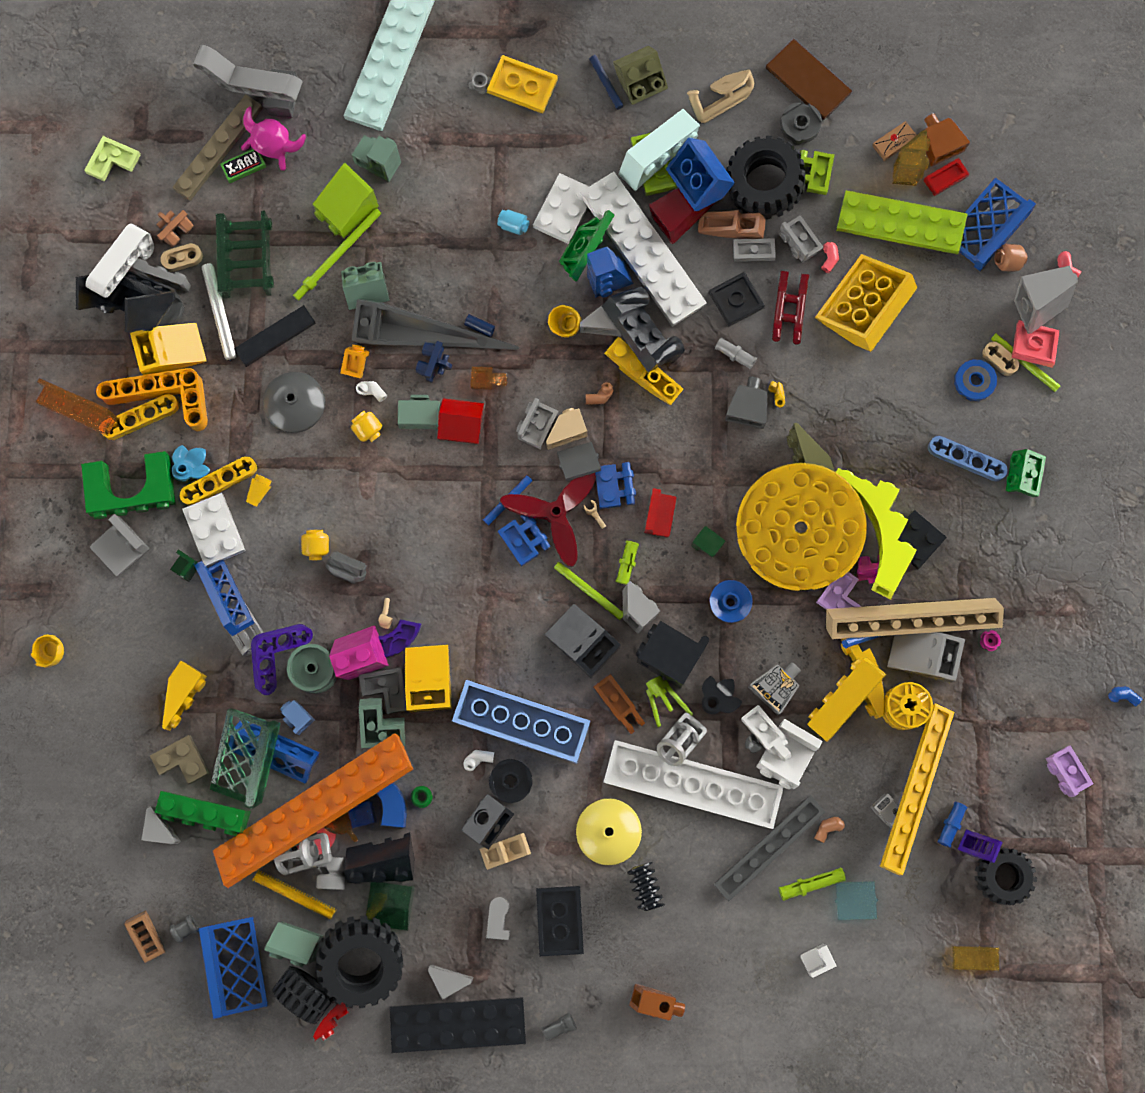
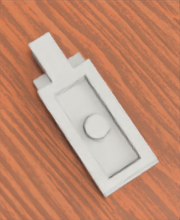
[741,705,791,762]

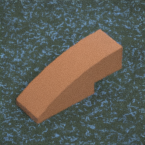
[698,211,766,239]

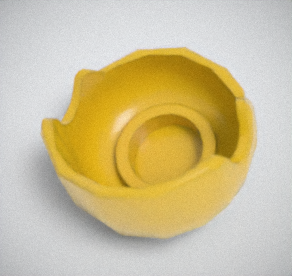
[548,305,582,338]
[31,634,64,668]

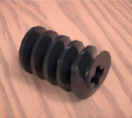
[627,862,665,911]

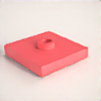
[1011,320,1060,368]

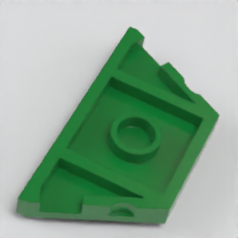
[559,210,615,282]

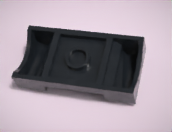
[602,287,684,373]

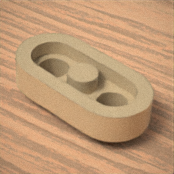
[161,244,203,272]

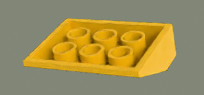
[815,254,917,352]

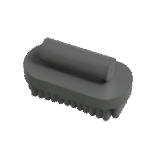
[326,552,367,584]

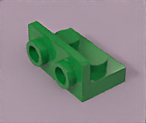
[1006,449,1046,497]

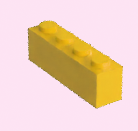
[807,658,886,742]

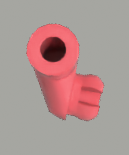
[821,242,839,273]

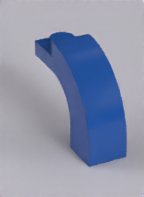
[377,782,407,828]

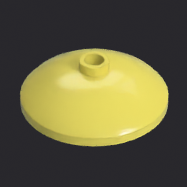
[576,799,642,865]

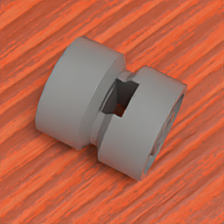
[316,856,346,889]

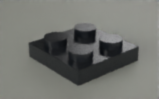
[898,510,947,569]

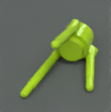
[646,676,693,727]

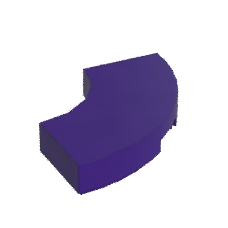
[379,619,422,658]

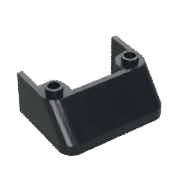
[76,271,176,333]

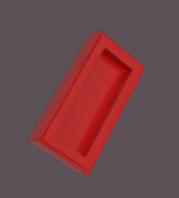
[923,158,970,196]

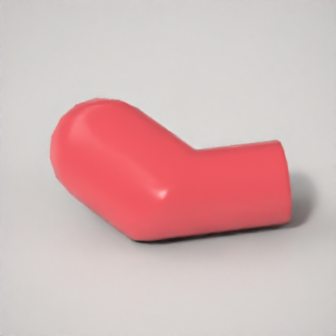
[1057,251,1081,277]

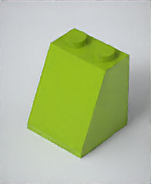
[313,163,379,239]

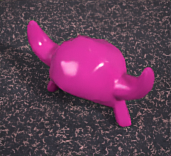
[241,106,306,171]

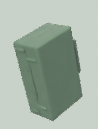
[398,395,441,429]

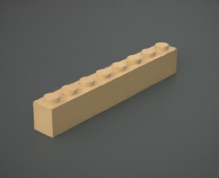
[826,598,1004,639]

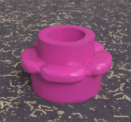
[980,630,1001,651]

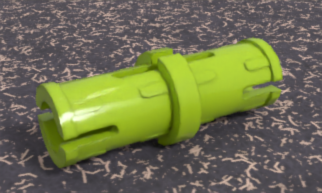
[615,541,639,585]

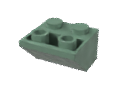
[341,262,389,310]
[264,921,323,967]

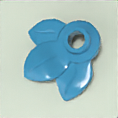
[172,445,210,482]

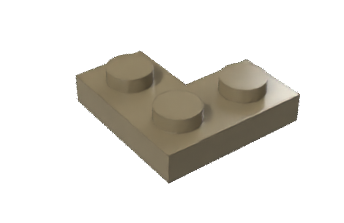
[150,735,209,784]

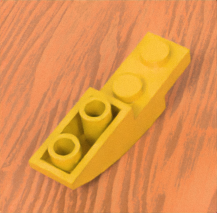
[604,337,683,405]
[841,638,884,719]

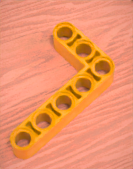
[96,368,208,431]

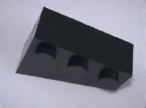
[345,832,415,884]

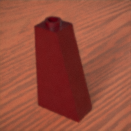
[649,188,717,244]

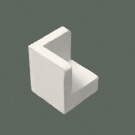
[800,944,836,978]

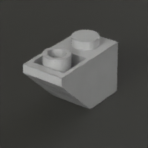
[622,581,660,634]

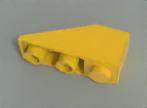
[162,661,207,731]

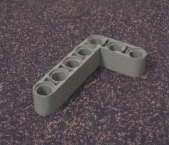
[193,45,303,102]

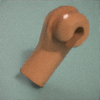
[586,382,613,405]
[814,817,845,843]

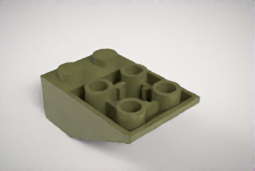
[786,422,835,472]

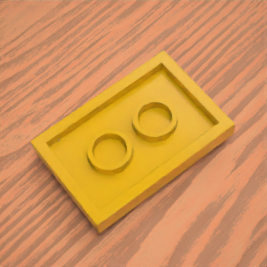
[487,55,558,114]

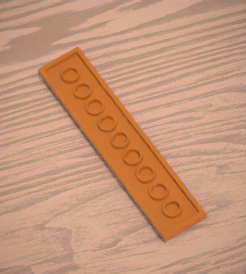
[213,733,413,888]

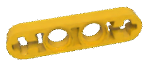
[100,394,180,440]
[180,456,257,506]

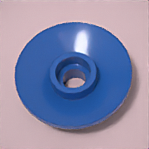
[710,580,753,623]

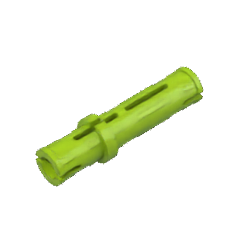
[779,867,846,901]

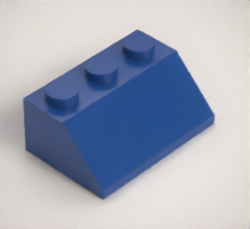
[666,137,735,211]

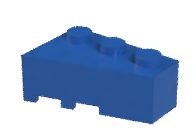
[587,247,634,298]

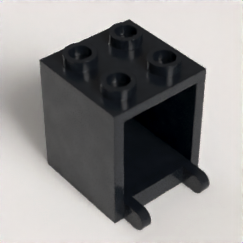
[636,620,709,689]

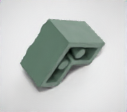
[352,135,401,182]
[359,698,406,748]

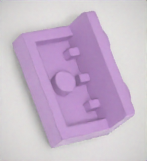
[1046,745,1093,797]

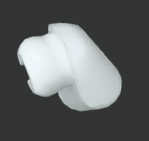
[356,381,387,402]
[463,750,494,771]

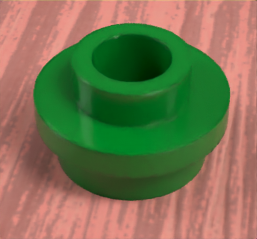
[411,786,433,808]

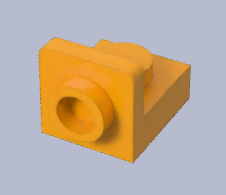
[341,345,369,378]

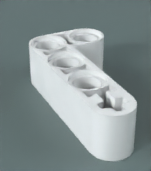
[86,224,154,297]

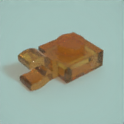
[470,367,508,390]

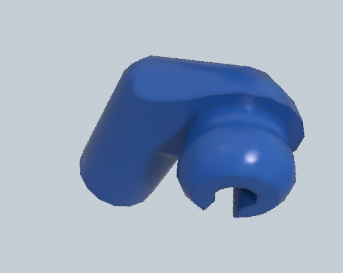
[1108,686,1142,707]

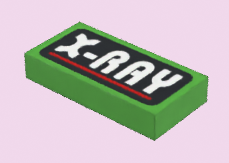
[220,149,266,183]

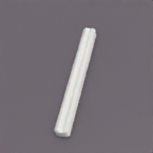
[202,263,236,360]

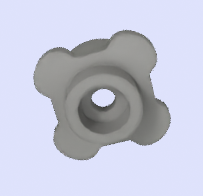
[468,72,491,95]

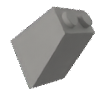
[1014,266,1078,334]

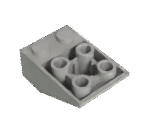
[887,632,965,683]

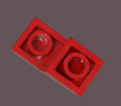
[313,1002,349,1040]

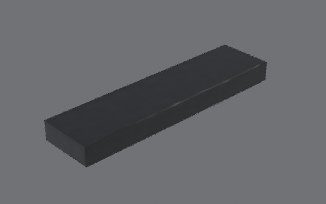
[234,305,316,367]

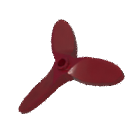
[500,473,596,567]

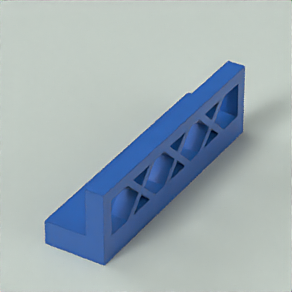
[195,560,255,636]
[227,719,320,784]

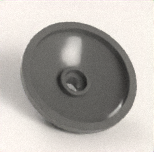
[263,372,325,433]

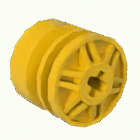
[883,682,933,730]

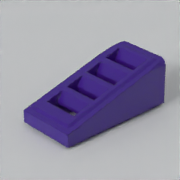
[958,829,1003,863]

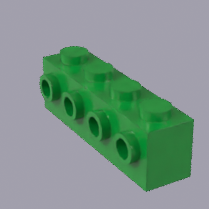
[155,791,251,836]

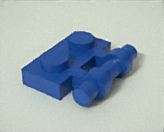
[595,462,636,509]
[498,515,551,567]

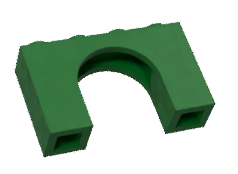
[81,451,176,519]

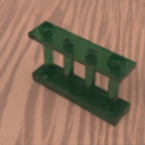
[216,211,274,299]

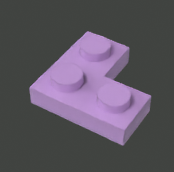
[816,572,861,610]

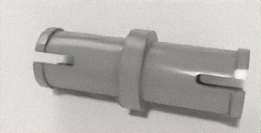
[715,337,757,369]

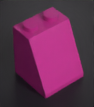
[329,625,388,680]

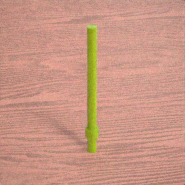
[293,208,381,301]

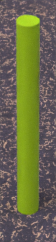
[991,333,1060,392]
[554,562,623,620]

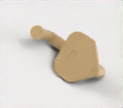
[687,70,754,123]

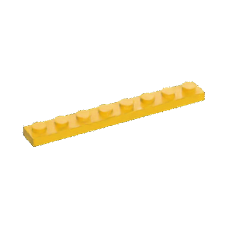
[880,703,954,875]

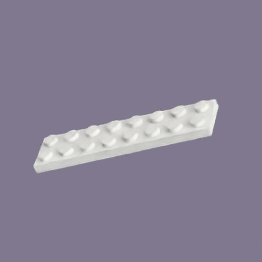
[580,172,707,327]
[604,740,783,829]

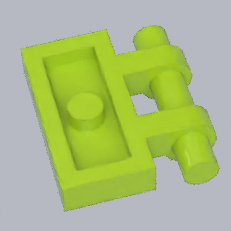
[800,150,834,195]

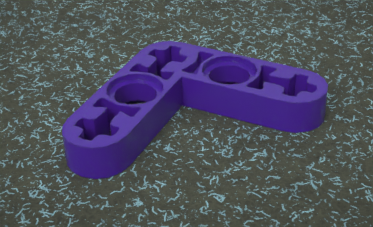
[251,624,313,695]

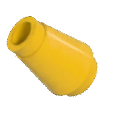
[246,474,272,507]

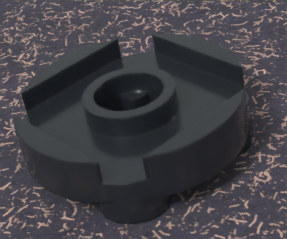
[489,759,533,803]

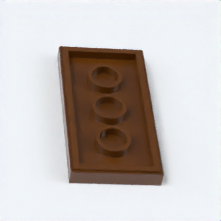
[766,39,852,120]

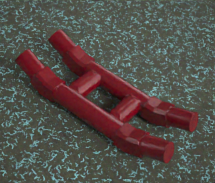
[772,271,809,345]

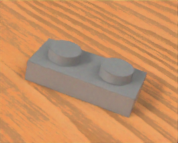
[733,238,776,262]

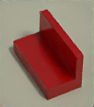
[644,488,677,537]

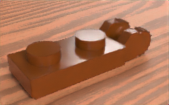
[593,674,645,734]

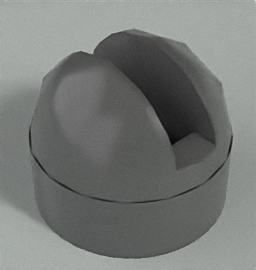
[745,734,763,753]

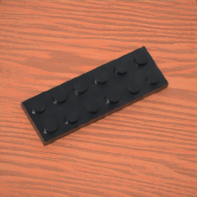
[390,997,526,1053]

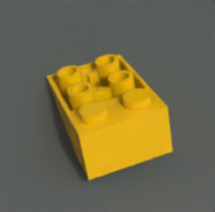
[130,323,207,375]
[405,645,452,712]

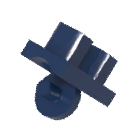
[415,341,453,383]

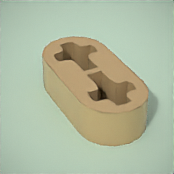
[982,342,1019,376]

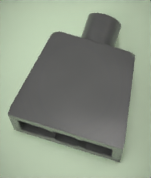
[725,377,767,429]

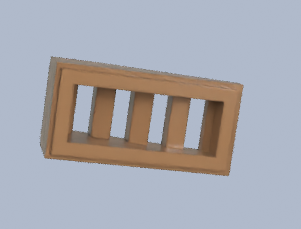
[124,910,165,963]

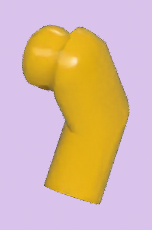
[768,381,785,407]

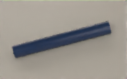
[589,55,624,110]

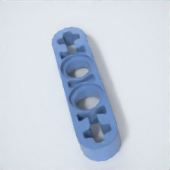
[928,436,1008,481]

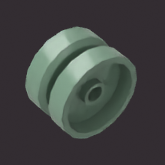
[287,644,338,694]

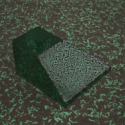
[366,882,415,931]

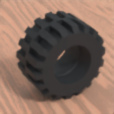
[975,848,1037,905]
[272,966,333,1024]

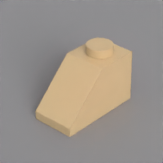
[546,408,587,450]

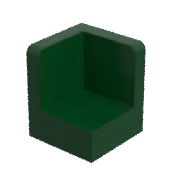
[691,526,725,557]
[170,549,198,582]

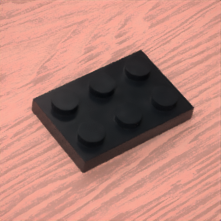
[536,886,584,957]

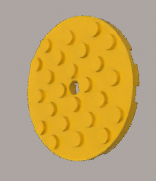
[736,463,867,591]

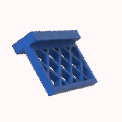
[959,178,1036,271]
[199,917,268,1019]

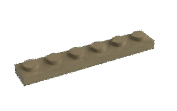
[172,94,263,201]

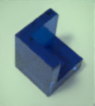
[348,801,377,828]

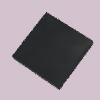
[708,272,765,327]

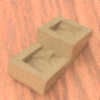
[480,833,531,870]

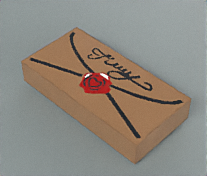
[872,121,918,161]

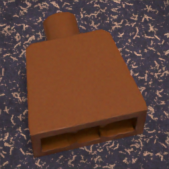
[921,113,970,167]
[629,984,685,1020]

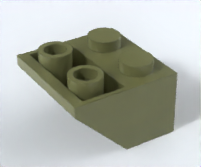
[613,45,668,105]

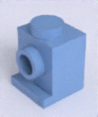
[280,700,315,735]

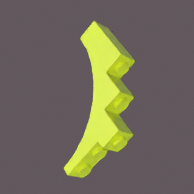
[836,468,917,600]

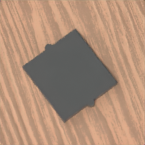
[557,442,601,481]

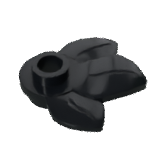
[701,676,742,715]

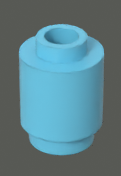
[497,210,529,235]

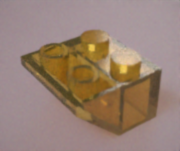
[892,130,930,186]

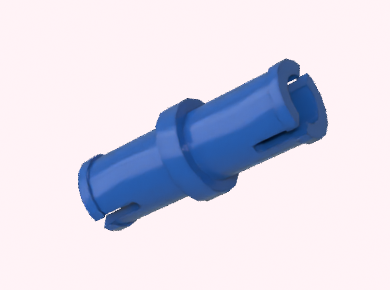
[937,802,968,848]

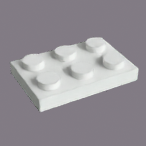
[533,173,589,244]
[182,493,246,567]

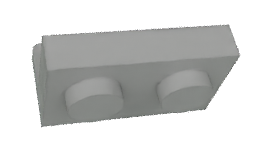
[779,215,824,263]
[516,398,559,450]

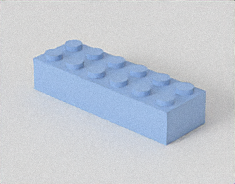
[452,680,590,764]

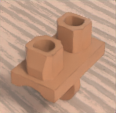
[156,210,194,247]

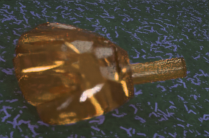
[323,810,359,843]

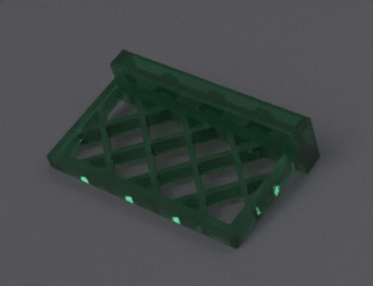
[210,708,281,809]

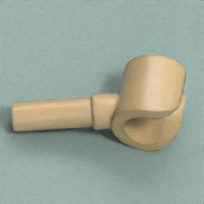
[584,500,606,529]
[378,598,393,629]

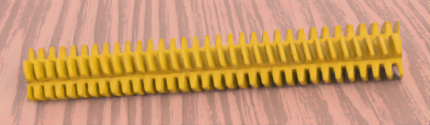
[253,870,337,920]

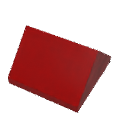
[437,398,484,444]

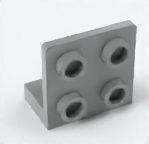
[90,514,150,577]

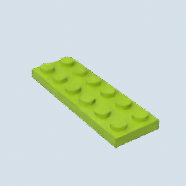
[836,190,968,255]

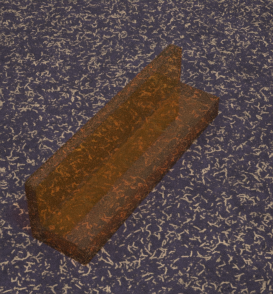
[36,378,118,436]

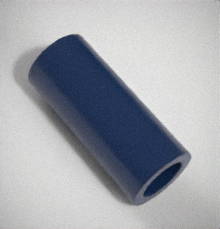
[464,314,495,337]

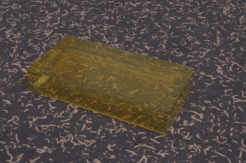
[953,946,999,971]

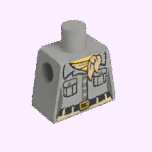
[748,662,801,716]

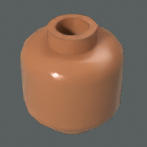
[994,244,1027,272]

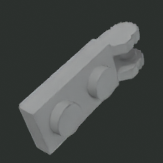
[133,259,191,292]

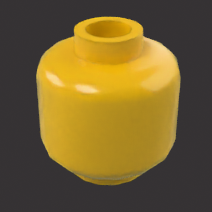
[351,411,382,442]
[301,530,329,560]

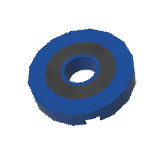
[954,359,997,401]

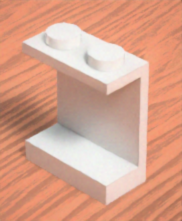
[756,719,823,789]

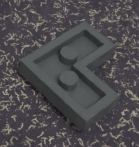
[359,667,407,714]

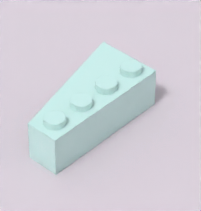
[618,109,700,191]

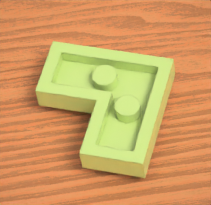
[84,136,141,181]

